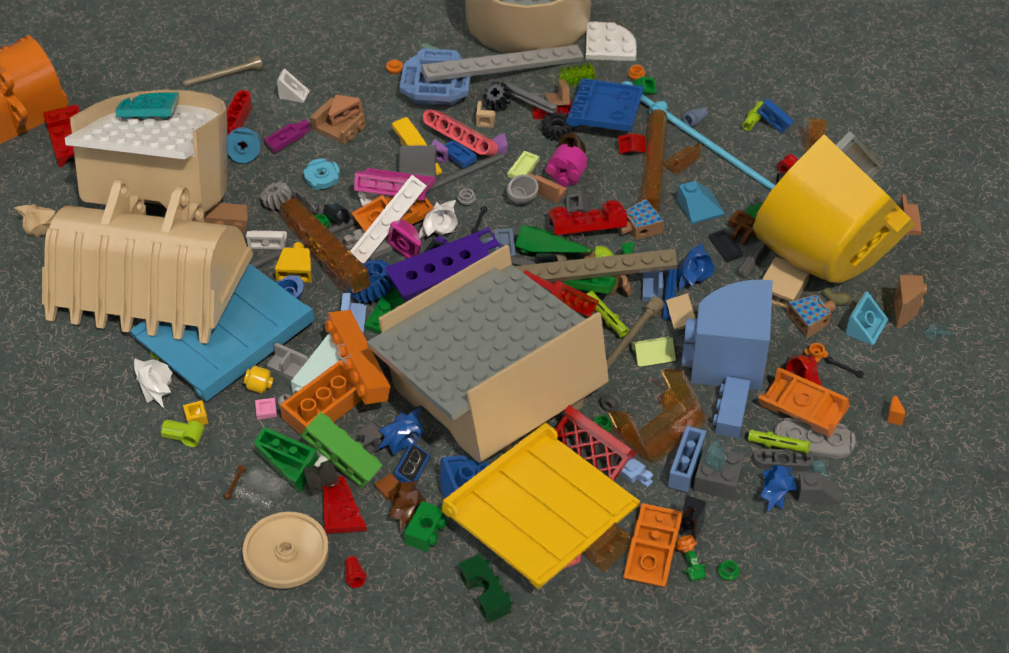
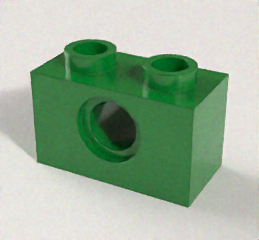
[404,501,447,552]

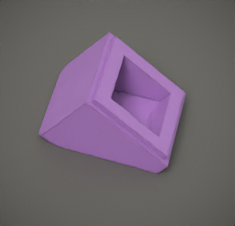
[487,133,508,155]
[431,139,448,163]

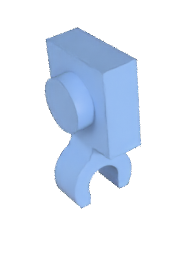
[620,458,653,487]

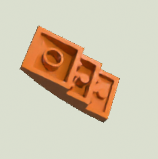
[352,195,434,232]
[623,503,683,588]

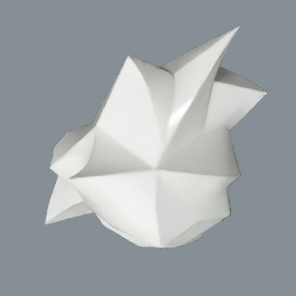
[419,200,458,238]
[134,359,172,408]

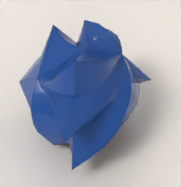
[677,243,715,291]
[377,407,424,455]
[760,465,798,513]

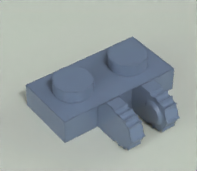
[481,228,516,257]

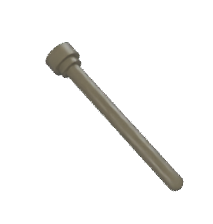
[183,56,263,87]

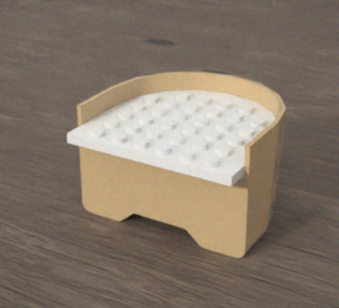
[65,90,227,213]

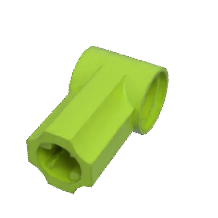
[161,420,205,447]

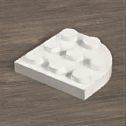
[586,22,636,61]

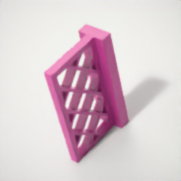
[354,168,436,200]

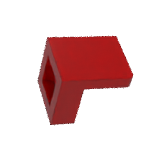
[618,133,646,154]

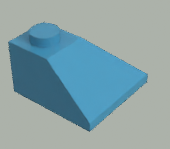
[677,181,725,224]

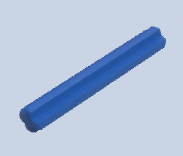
[663,263,678,321]

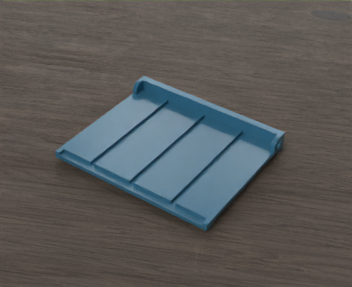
[130,263,315,402]

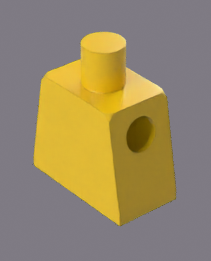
[275,242,312,283]

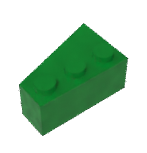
[254,427,319,493]

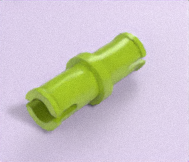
[742,101,763,131]

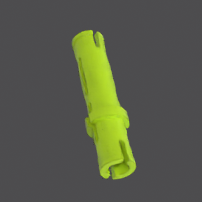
[587,291,630,338]
[748,429,811,454]

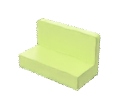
[631,336,676,367]

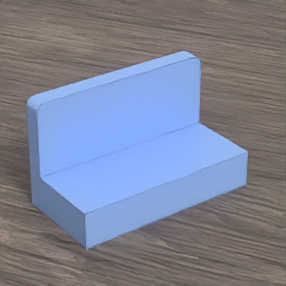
[341,293,367,334]

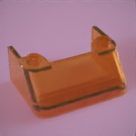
[608,369,705,461]

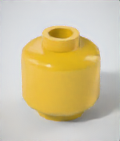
[243,366,273,394]

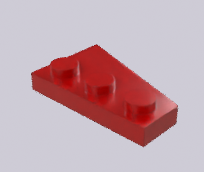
[324,476,367,534]

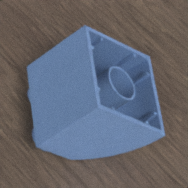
[681,280,773,390]

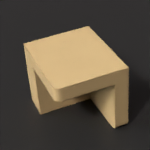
[476,101,495,128]

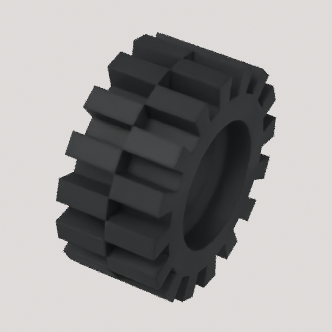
[542,111,573,142]

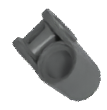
[351,422,385,454]

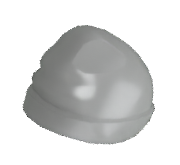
[506,174,538,205]

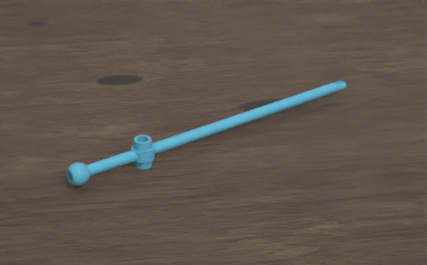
[622,81,776,190]

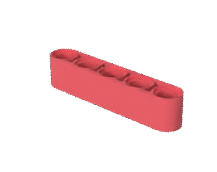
[423,109,498,156]

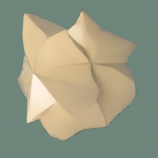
[14,204,56,238]

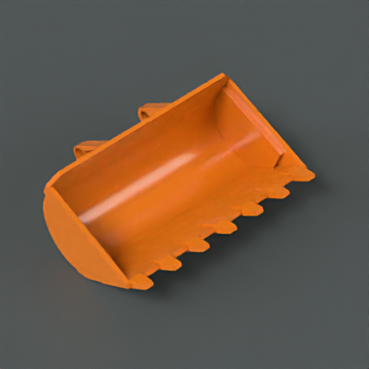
[0,35,69,144]

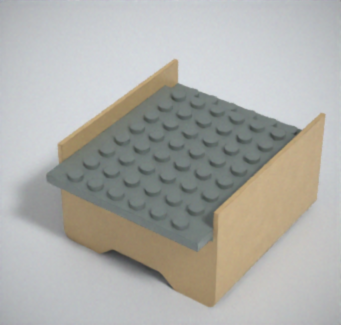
[367,245,609,463]

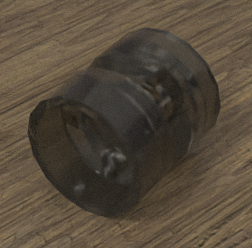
[304,459,340,493]

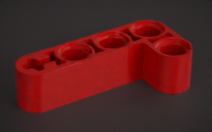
[227,90,252,150]

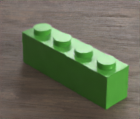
[300,412,382,489]

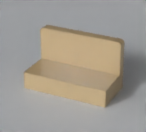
[666,293,696,331]

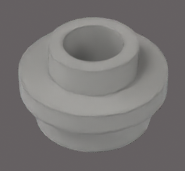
[458,188,476,205]

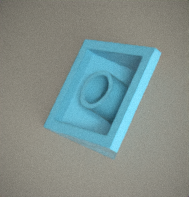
[846,291,888,345]

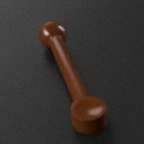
[224,465,246,500]

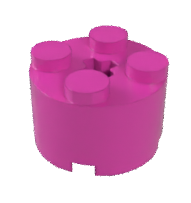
[546,144,588,187]

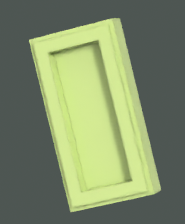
[508,151,540,179]

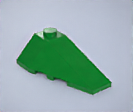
[515,225,594,254]

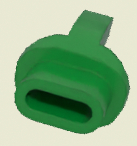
[684,550,707,582]

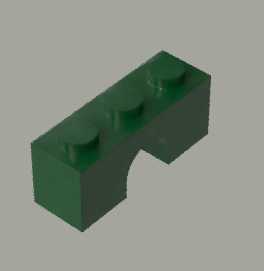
[458,553,513,623]

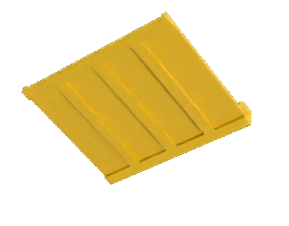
[442,423,640,589]

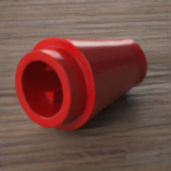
[345,556,367,588]

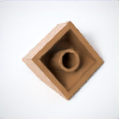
[894,275,927,328]

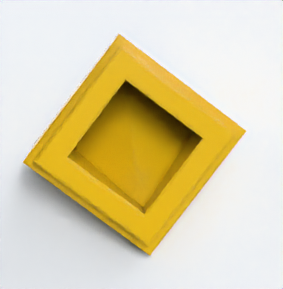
[183,400,208,425]

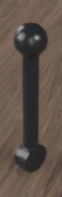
[471,206,488,234]
[826,356,864,378]

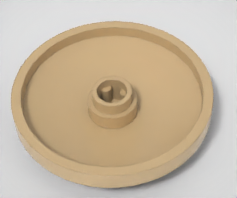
[243,512,329,588]

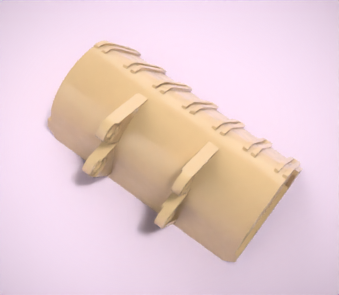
[42,179,253,343]

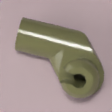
[822,288,852,306]

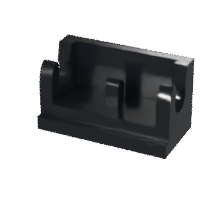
[680,495,706,539]

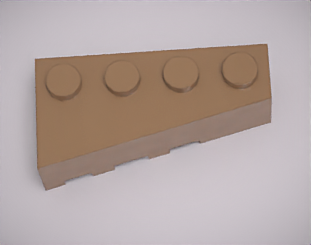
[204,203,248,232]

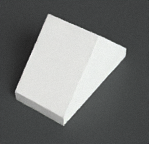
[277,69,310,103]

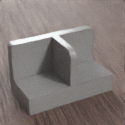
[266,343,309,380]

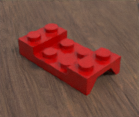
[43,104,80,167]
[548,200,628,235]

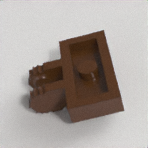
[728,209,759,245]

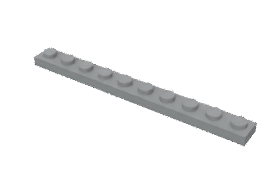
[421,45,584,82]

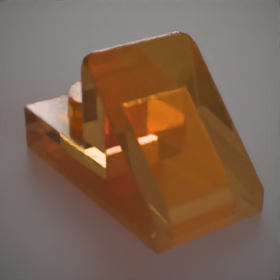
[805,118,828,153]

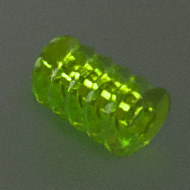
[559,62,596,87]

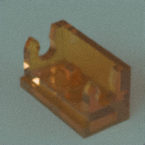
[587,522,631,573]

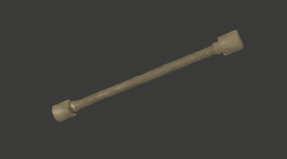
[572,296,664,411]

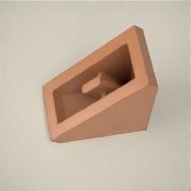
[328,95,363,126]

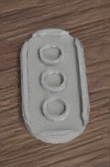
[774,417,856,459]

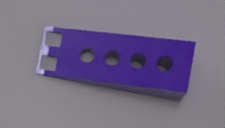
[384,227,502,303]

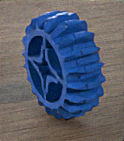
[345,259,394,303]

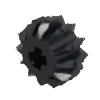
[483,81,513,111]

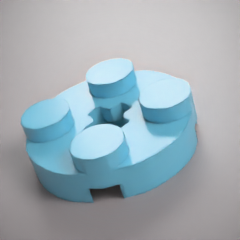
[304,159,340,190]

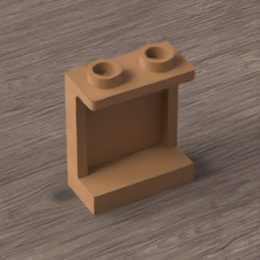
[310,97,366,145]

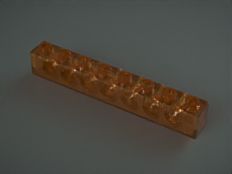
[280,197,371,294]

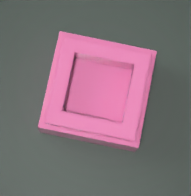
[255,398,277,420]

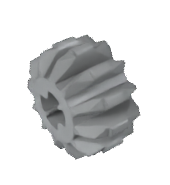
[260,181,292,211]

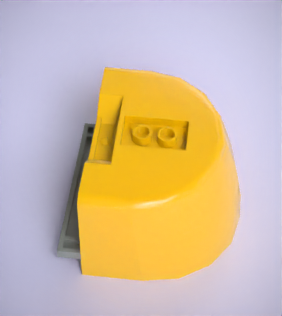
[753,131,916,283]

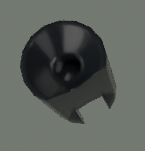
[323,203,351,224]

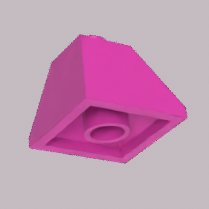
[387,219,422,259]

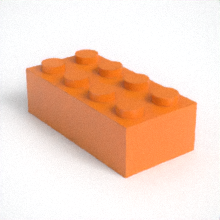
[280,360,363,435]

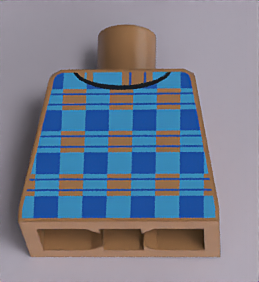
[617,199,664,240]
[787,295,836,338]

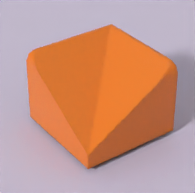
[887,396,905,426]

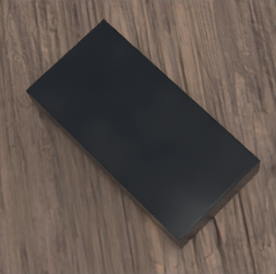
[709,229,743,262]

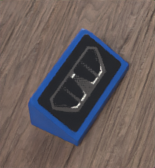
[395,442,431,482]

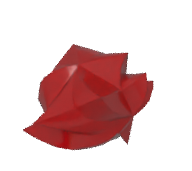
[786,354,822,386]

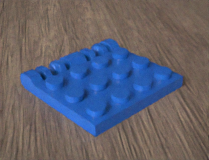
[566,79,644,132]

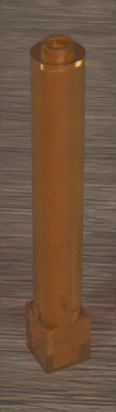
[643,109,667,211]

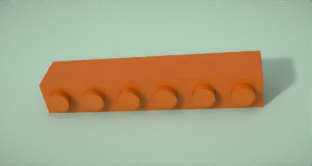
[325,310,390,404]

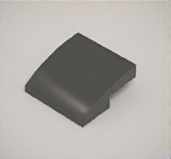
[400,145,437,177]

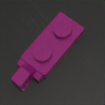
[263,120,310,153]

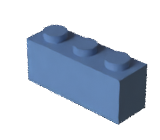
[713,376,750,438]
[668,426,706,492]

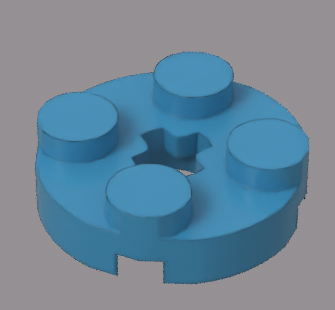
[227,127,261,163]

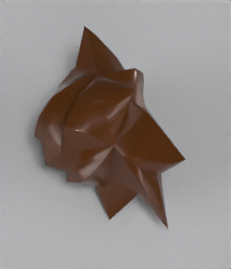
[388,480,427,532]

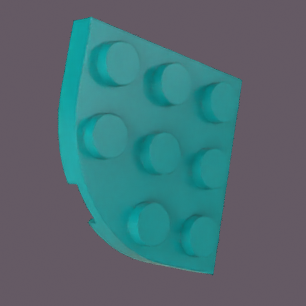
[115,92,179,119]

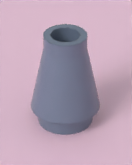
[683,107,708,127]

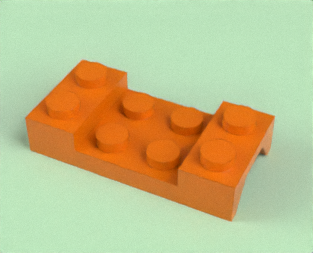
[758,367,850,438]

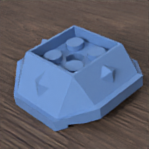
[400,49,471,106]

